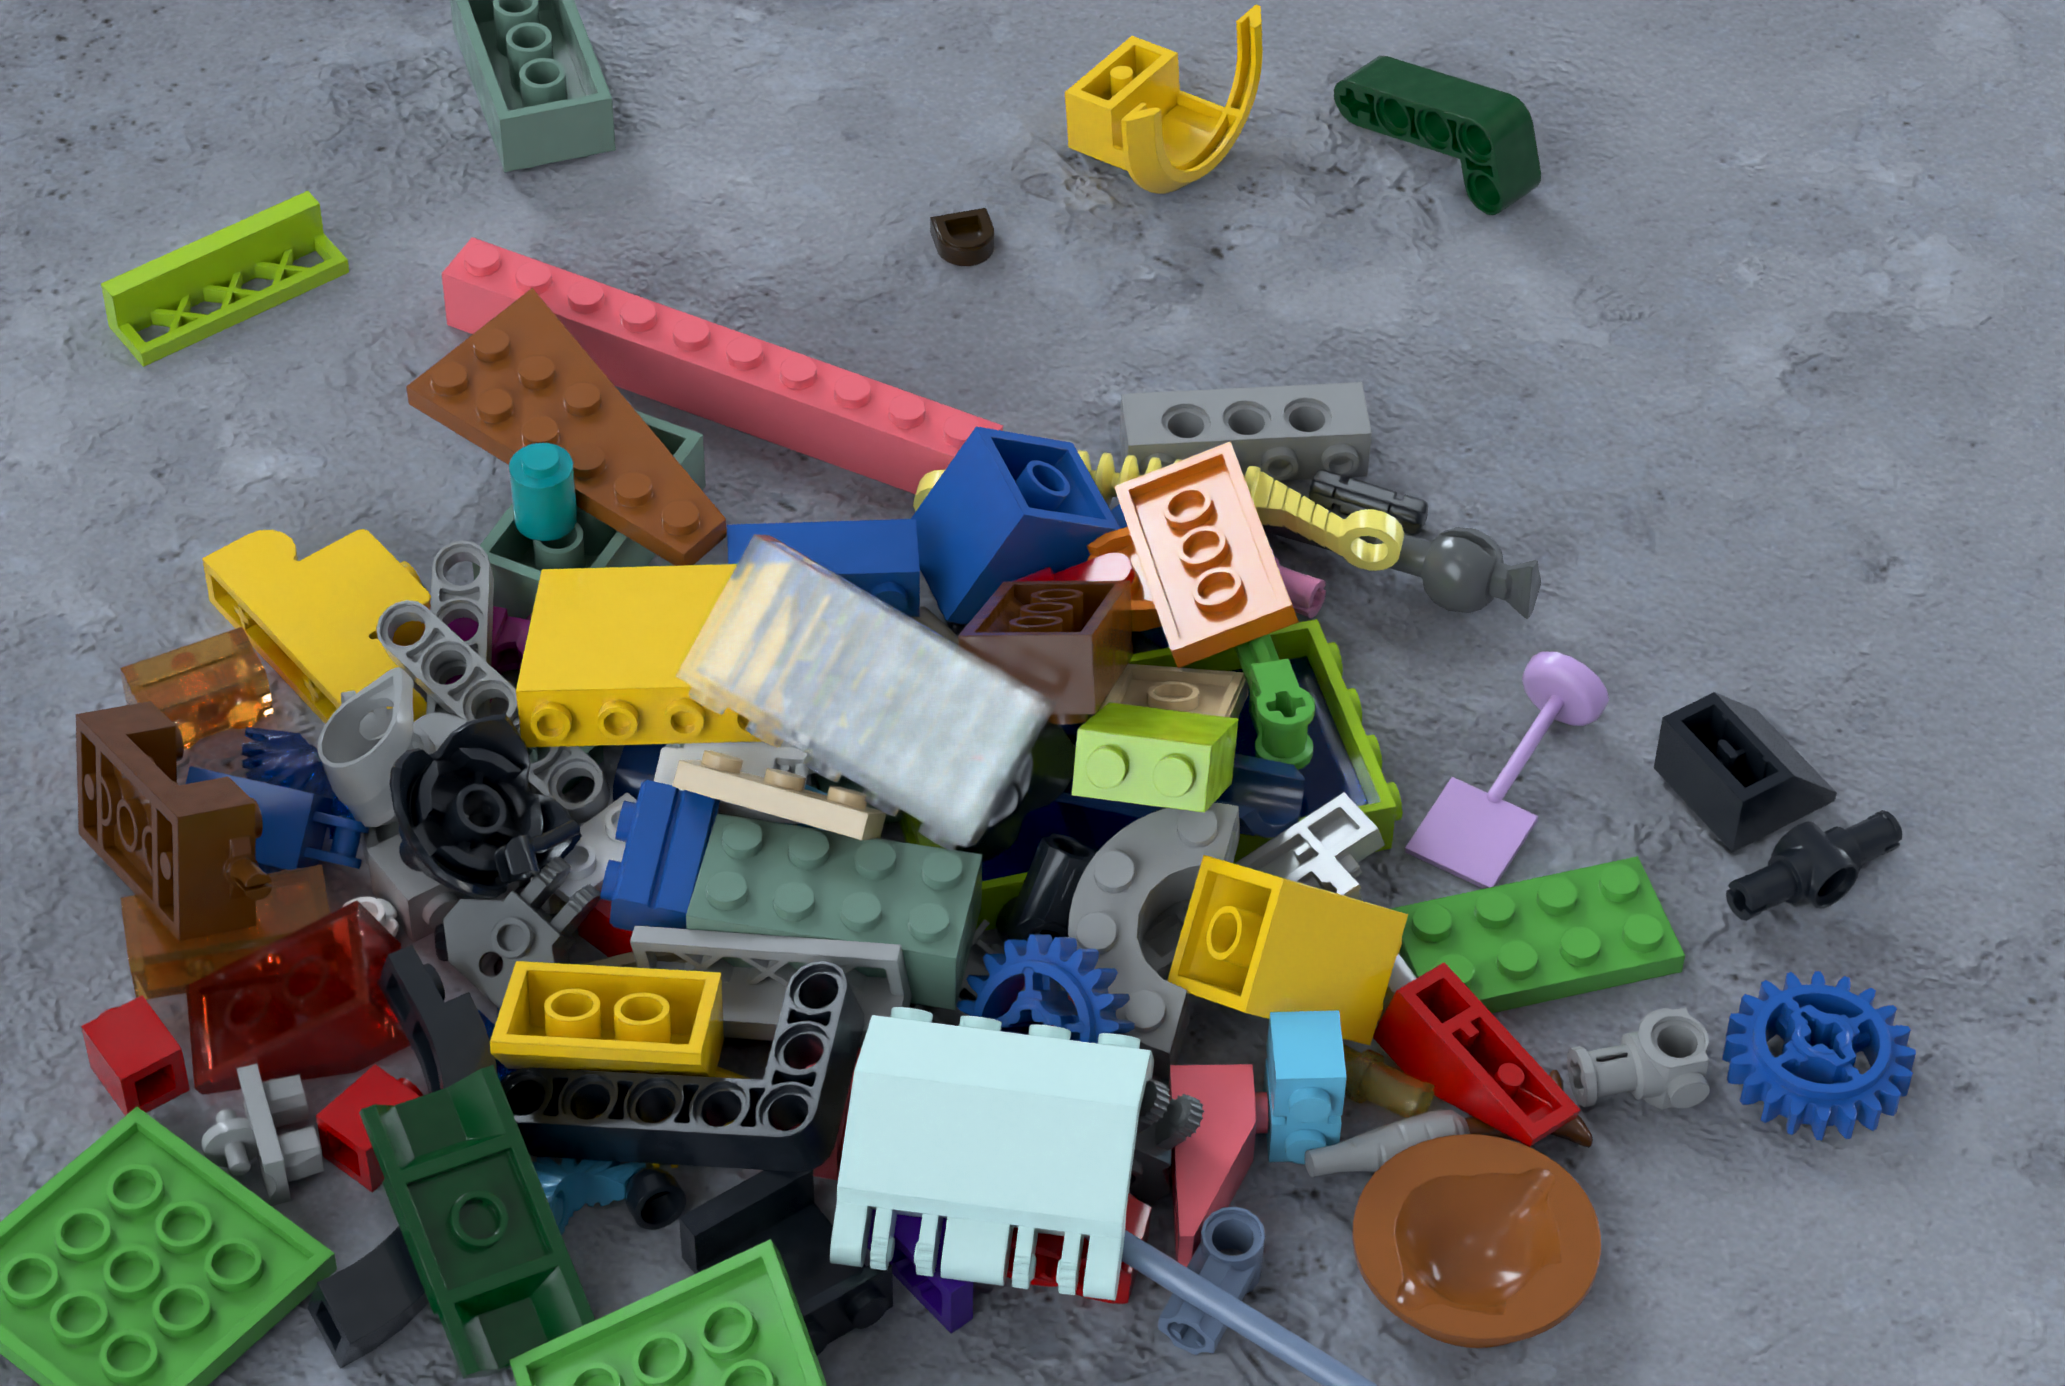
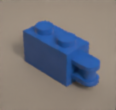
[186,766,370,884]

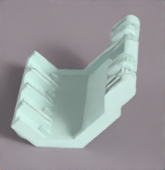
[830,1007,1154,1301]

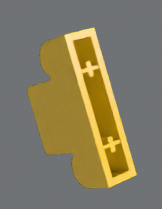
[202,529,431,724]

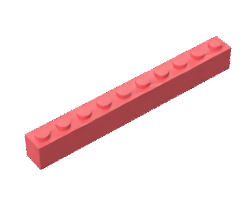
[442,237,1003,494]

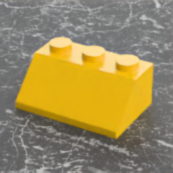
[490,961,724,1077]

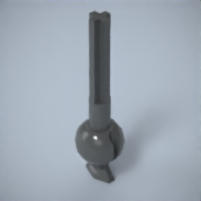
[1262,516,1541,619]

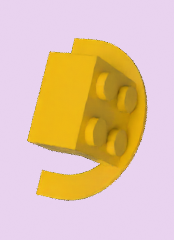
[1065,4,1263,194]

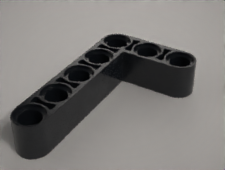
[500,961,864,1172]

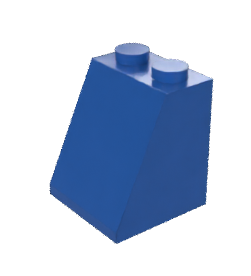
[911,426,1120,624]

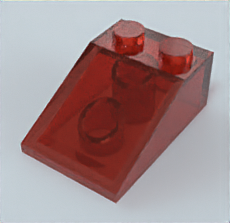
[186,900,411,1095]

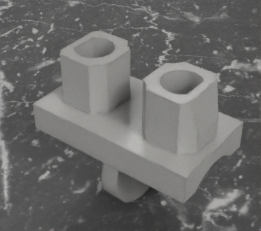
[201,1064,324,1206]

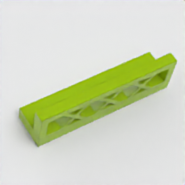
[101,191,349,367]

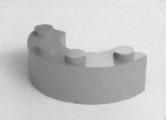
[1068,803,1240,1080]

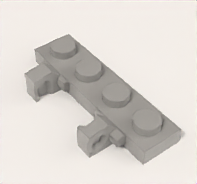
[1141,792,1385,981]

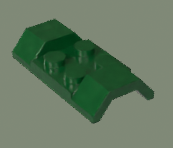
[359,1065,595,1379]

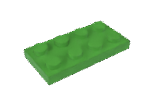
[1391,856,1685,1013]

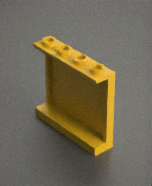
[516,562,802,747]

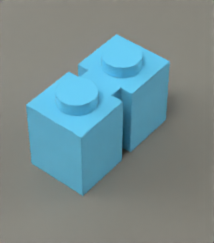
[1263,1010,1347,1164]

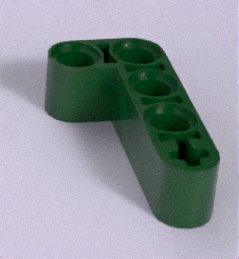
[1334,56,1541,215]

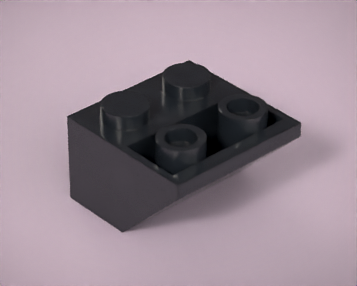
[1654,692,1837,853]

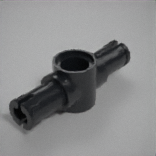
[1726,810,1902,921]

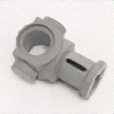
[1567,1007,1710,1109]

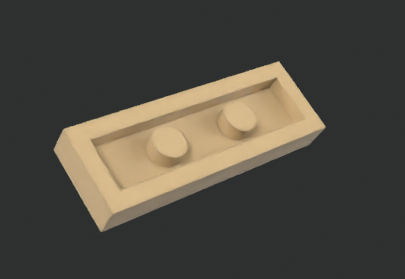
[672,750,887,840]

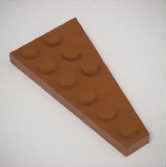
[406,288,727,566]

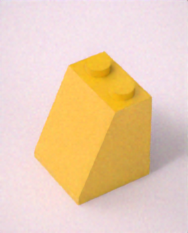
[1167,855,1408,1046]

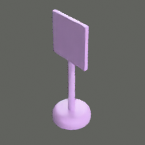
[1405,652,1609,889]

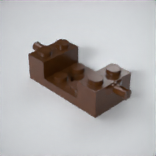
[76,701,272,941]

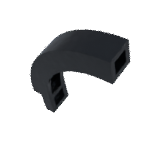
[307,945,498,1369]

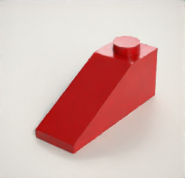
[1373,962,1581,1147]

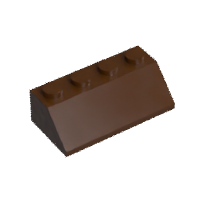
[958,581,1133,724]

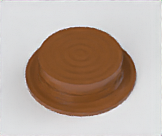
[1352,1134,1601,1348]

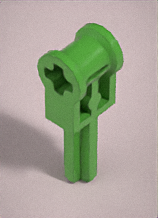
[1234,634,1315,770]

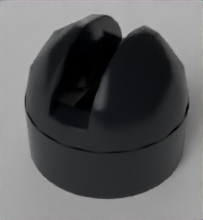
[625,1167,686,1230]

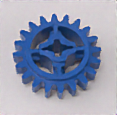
[956,934,1135,1044]
[1722,971,1916,1141]

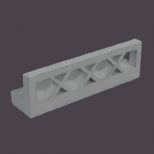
[630,926,912,1048]

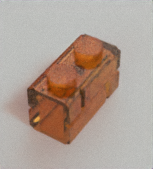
[120,627,274,750]

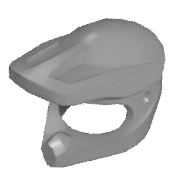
[317,667,467,827]

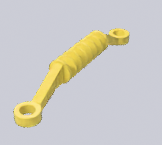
[913,450,1404,571]

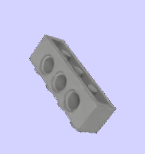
[1120,382,1372,481]

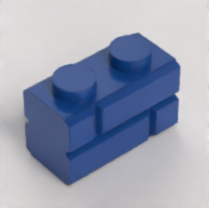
[600,780,720,931]

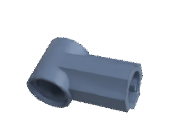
[1158,1207,1265,1355]

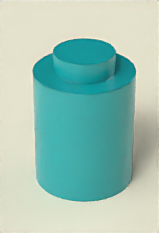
[509,443,577,541]

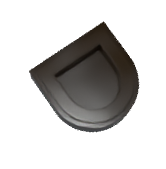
[930,208,994,266]

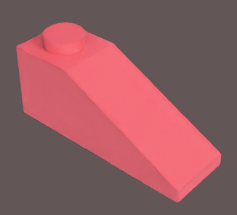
[1169,1064,1268,1267]

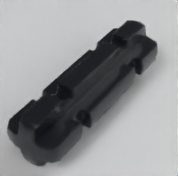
[1309,469,1428,535]

